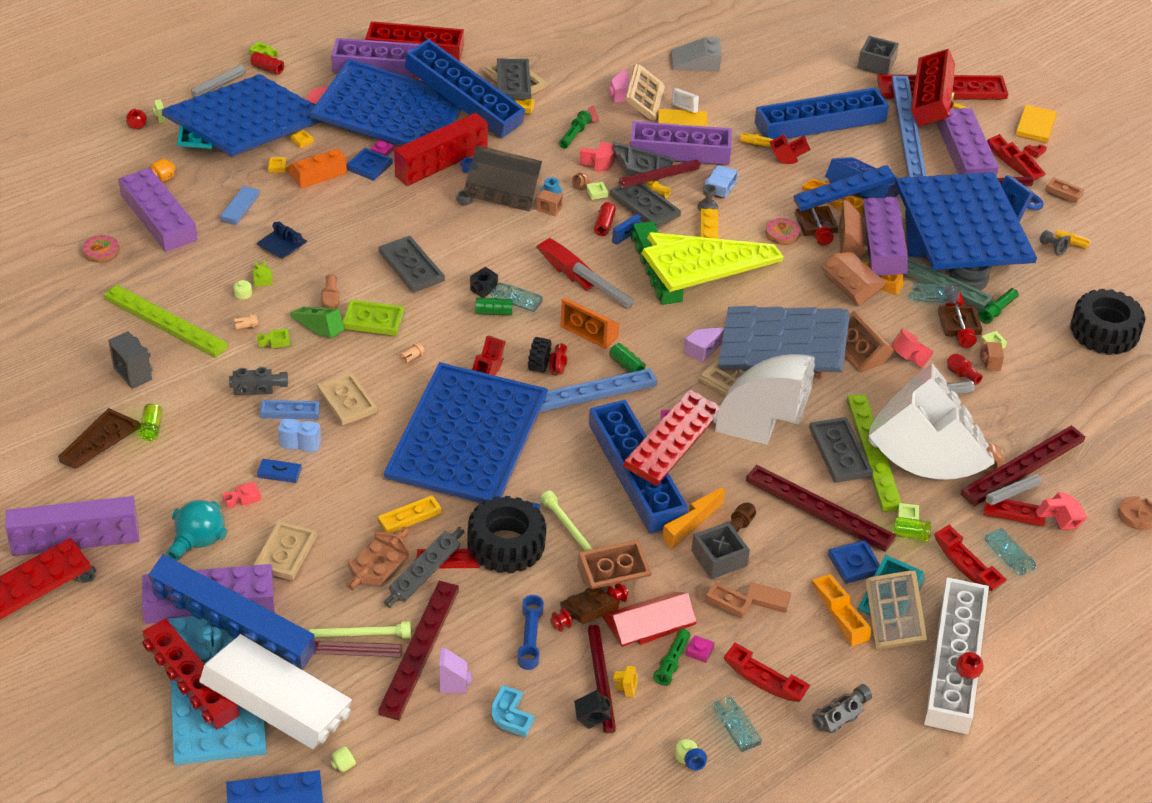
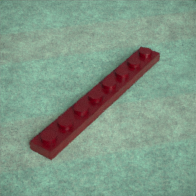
[960,425,1086,507]
[746,464,896,552]
[378,581,459,721]

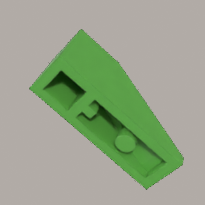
[290,306,344,338]

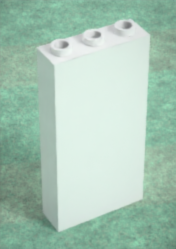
[199,634,352,749]

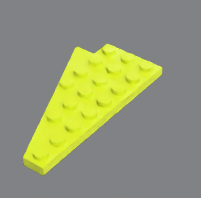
[642,232,784,292]

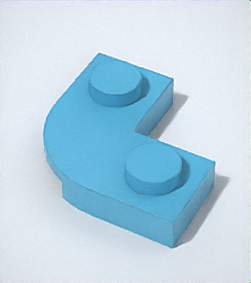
[492,685,535,738]

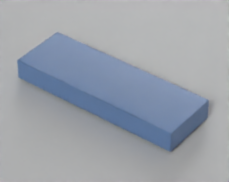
[220,186,260,225]
[260,400,320,420]

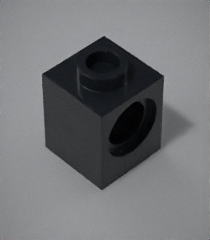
[470,266,498,298]
[574,690,611,729]

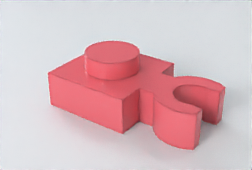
[222,481,261,508]

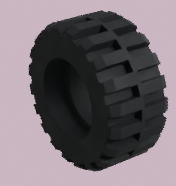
[1070,289,1146,355]
[467,496,547,574]

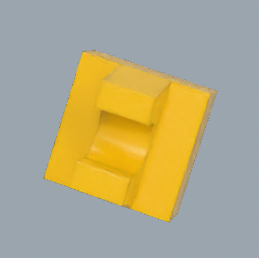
[613,666,638,697]

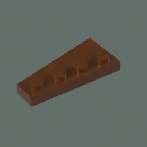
[58,408,141,469]

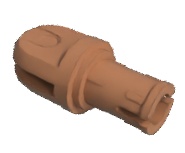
[321,274,340,309]

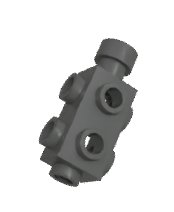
[229,367,288,395]
[812,684,872,733]

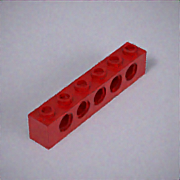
[142,618,239,730]

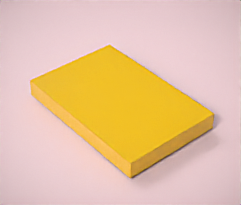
[1016,104,1057,143]
[658,109,707,127]

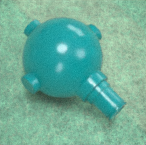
[166,500,227,561]

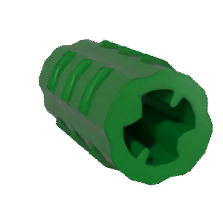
[475,297,513,316]
[609,343,646,373]

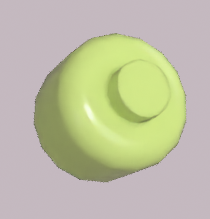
[233,280,252,299]
[675,739,698,764]
[331,746,356,772]

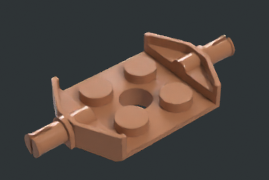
[346,527,410,591]

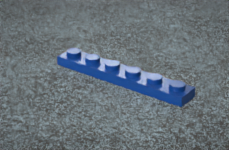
[794,165,895,211]

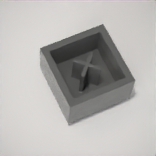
[858,36,899,74]
[108,331,153,389]
[691,522,750,579]

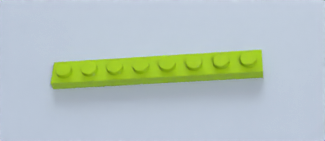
[104,284,228,358]
[847,394,902,512]

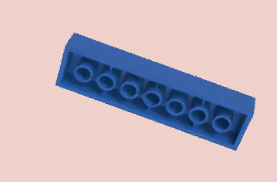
[405,39,525,138]
[754,87,889,140]
[589,399,688,534]
[148,554,316,670]

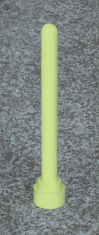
[540,491,593,551]
[308,621,411,639]

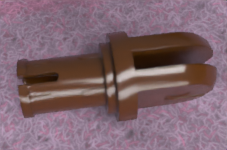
[730,502,756,533]

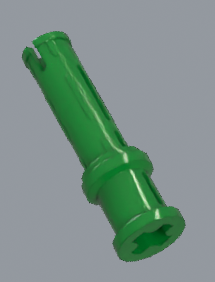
[559,111,591,149]
[978,288,1019,324]
[653,629,691,686]

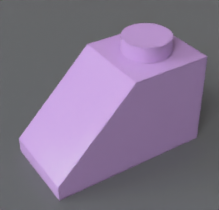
[684,328,724,362]
[439,648,472,694]

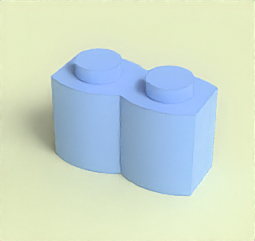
[705,165,738,198]
[278,419,321,452]

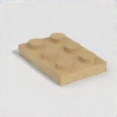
[317,372,377,426]
[254,521,317,581]

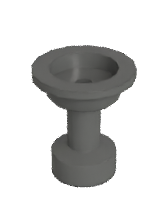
[698,184,718,211]
[1040,230,1070,255]

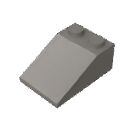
[672,37,721,72]

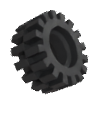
[528,337,552,373]

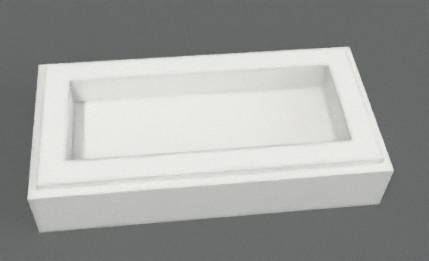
[672,88,699,113]

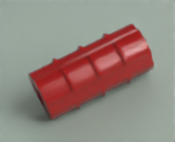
[250,52,285,75]
[594,202,616,236]

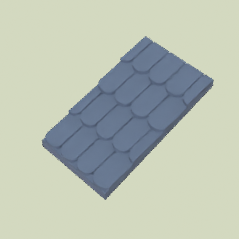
[718,306,850,373]

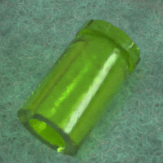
[139,404,163,441]
[893,516,931,541]

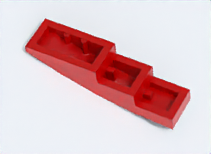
[987,134,1046,181]
[536,238,594,291]

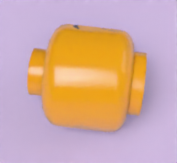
[150,158,175,183]

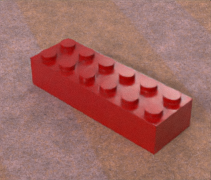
[365,21,464,61]
[911,48,955,126]
[394,113,488,186]

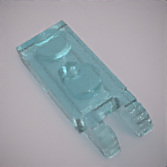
[490,282,543,312]
[909,282,961,303]
[985,528,1036,575]
[713,696,762,752]

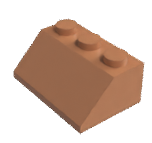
[839,200,867,261]
[821,252,886,306]
[845,311,895,372]
[577,539,652,589]

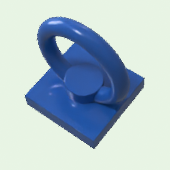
[1001,175,1044,222]

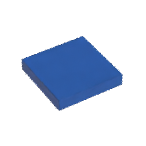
[346,148,393,181]
[828,540,880,584]

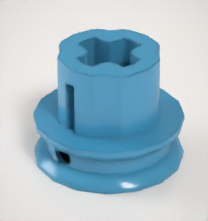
[540,177,562,194]

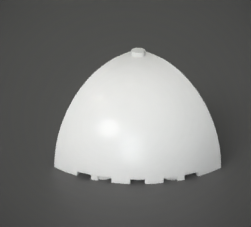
[713,354,815,445]
[868,363,995,479]

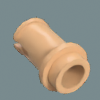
[234,314,259,330]
[400,343,425,364]

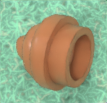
[572,173,590,190]

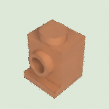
[535,190,563,217]
[980,342,1004,371]

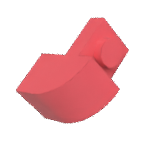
[579,142,616,171]
[892,328,933,368]
[1036,492,1087,530]

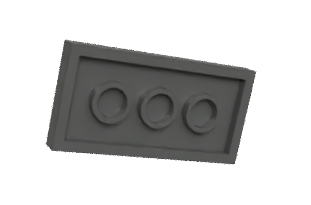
[497,58,531,100]
[609,183,681,228]
[379,236,445,293]
[809,417,873,483]

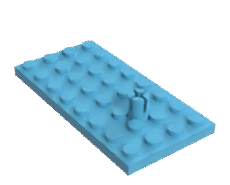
[169,616,267,765]

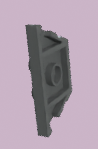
[612,141,675,181]

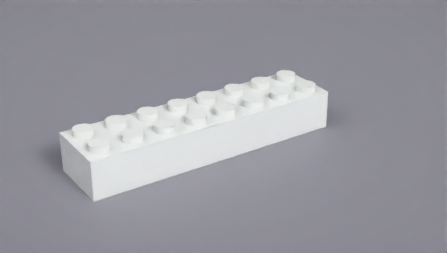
[924,577,989,734]

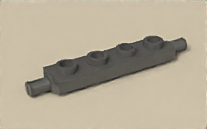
[384,527,465,608]

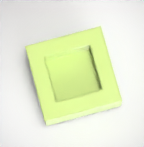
[152,99,166,123]
[586,182,608,200]
[980,331,1007,348]
[898,503,919,526]

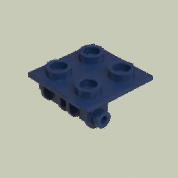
[257,221,307,259]

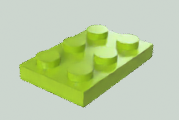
[343,299,405,336]

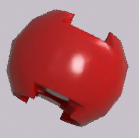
[126,109,147,130]
[956,652,984,679]

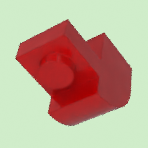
[770,134,811,164]
[472,335,506,376]

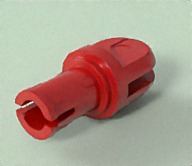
[549,343,568,376]
[947,354,983,385]

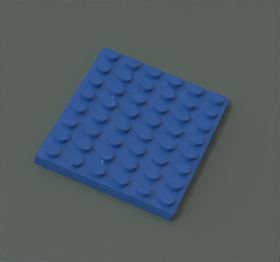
[310,59,462,146]
[162,74,321,156]
[895,172,1037,270]
[384,362,548,503]

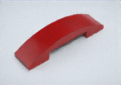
[934,524,1007,591]
[724,642,810,702]

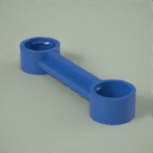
[518,595,544,670]

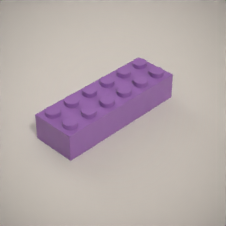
[331,38,420,78]
[937,108,999,176]
[631,121,732,165]
[118,168,198,252]
[863,197,908,275]
[5,496,139,556]
[142,564,275,624]

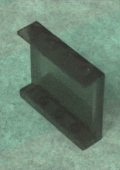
[463,145,542,211]

